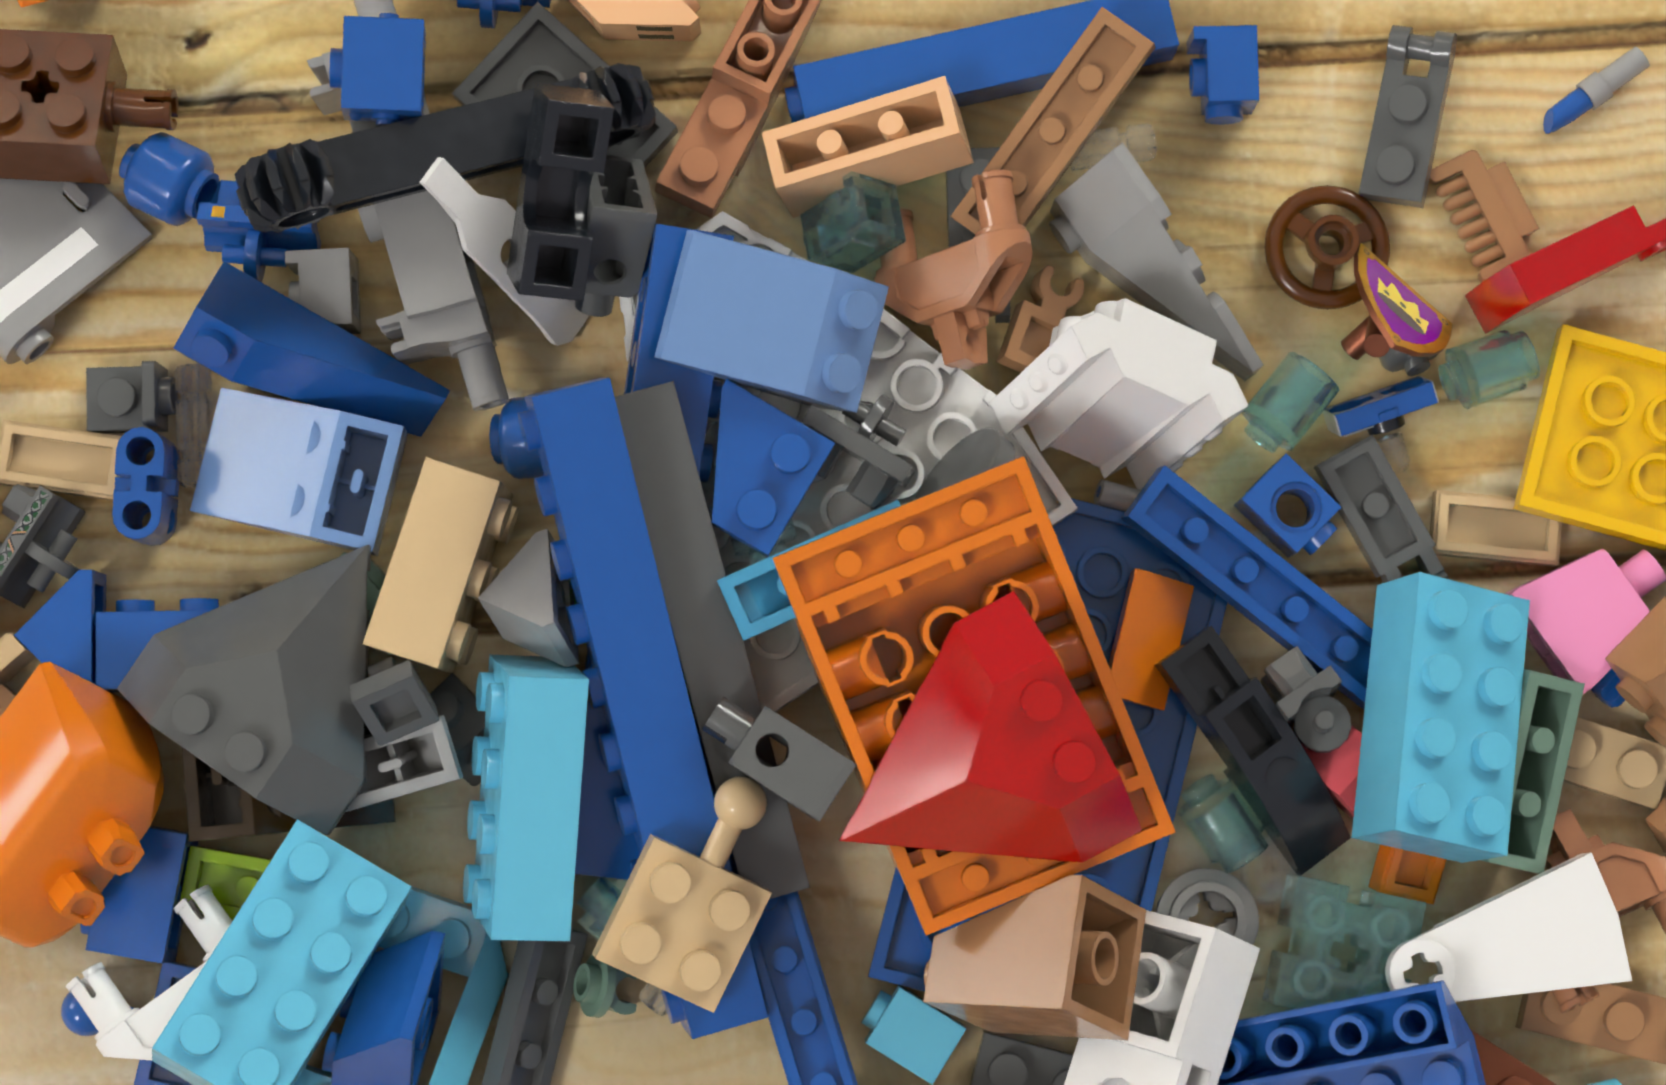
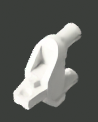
[66,885,232,1060]

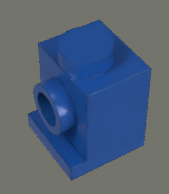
[1186,25,1259,125]

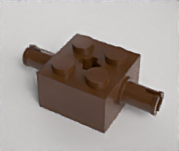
[0,29,178,184]

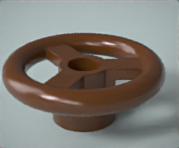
[1264,185,1390,310]

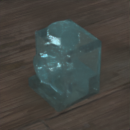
[800,171,906,273]

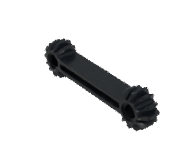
[234,63,656,233]

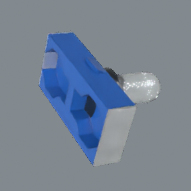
[1322,376,1439,473]

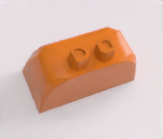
[0,661,165,948]

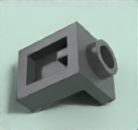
[86,361,178,434]

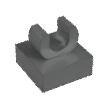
[349,656,439,747]

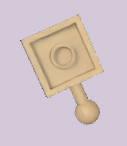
[592,777,772,1013]

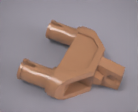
[873,169,1033,370]
[1546,809,1666,1013]

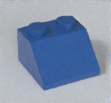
[322,931,445,1085]

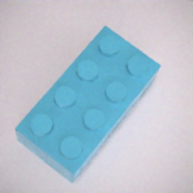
[1351,572,1530,863]
[463,654,589,941]
[152,819,412,1085]

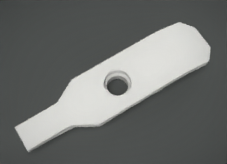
[420,157,589,346]

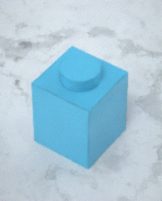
[861,985,966,1085]

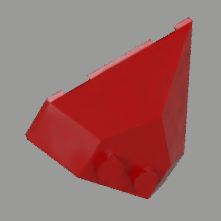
[838,591,1142,863]

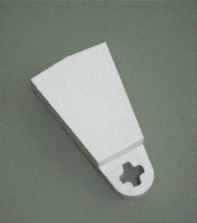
[1385,853,1632,1002]

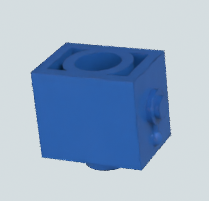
[329,13,426,126]

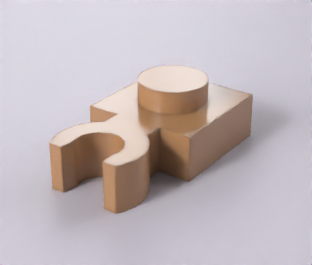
[996,265,1084,373]

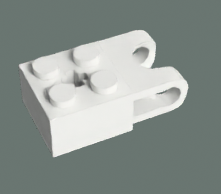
[1064,910,1260,1085]

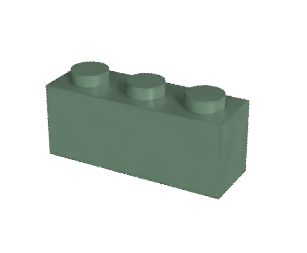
[1481,669,1585,874]

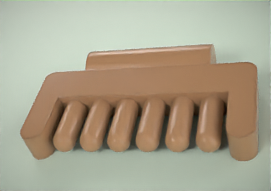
[1429,150,1540,283]

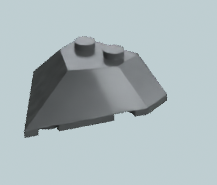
[117,545,371,835]

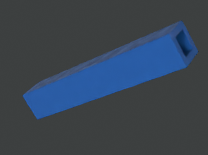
[784,0,1179,123]

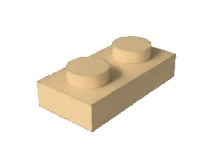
[1564,717,1666,810]

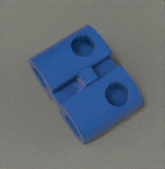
[112,427,180,546]

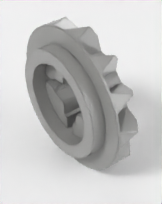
[1156,868,1259,945]

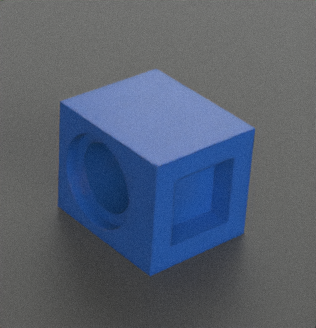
[1234,453,1341,558]

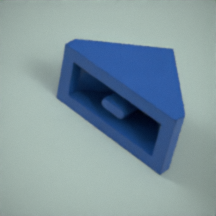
[14,569,106,685]

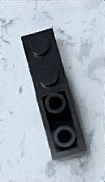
[1155,626,1351,876]

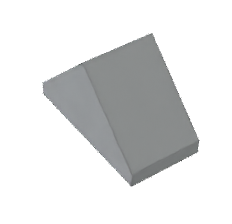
[478,529,579,667]
[346,715,463,812]

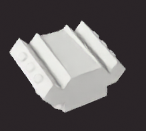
[990,298,1249,490]

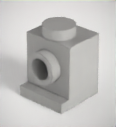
[285,248,361,334]

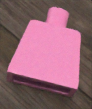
[1504,548,1666,694]

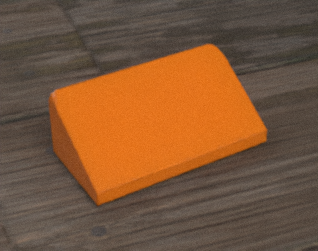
[1108,568,1194,711]

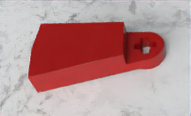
[1465,205,1666,334]

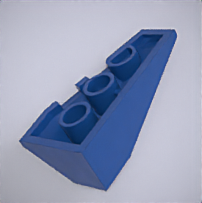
[173,261,450,437]

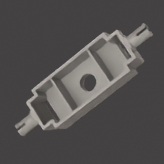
[307,0,510,411]

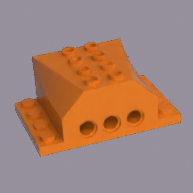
[772,456,1176,936]

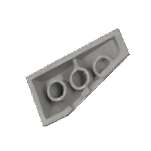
[1049,143,1264,381]

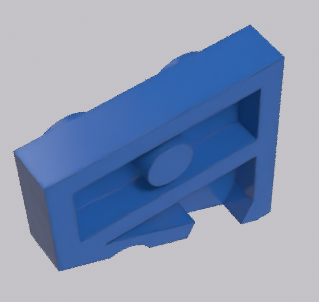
[712,379,835,558]

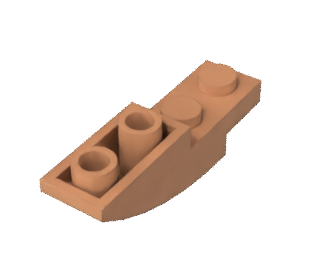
[655,0,822,218]

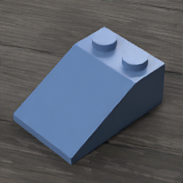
[654,230,889,413]

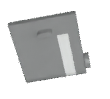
[0,179,152,364]

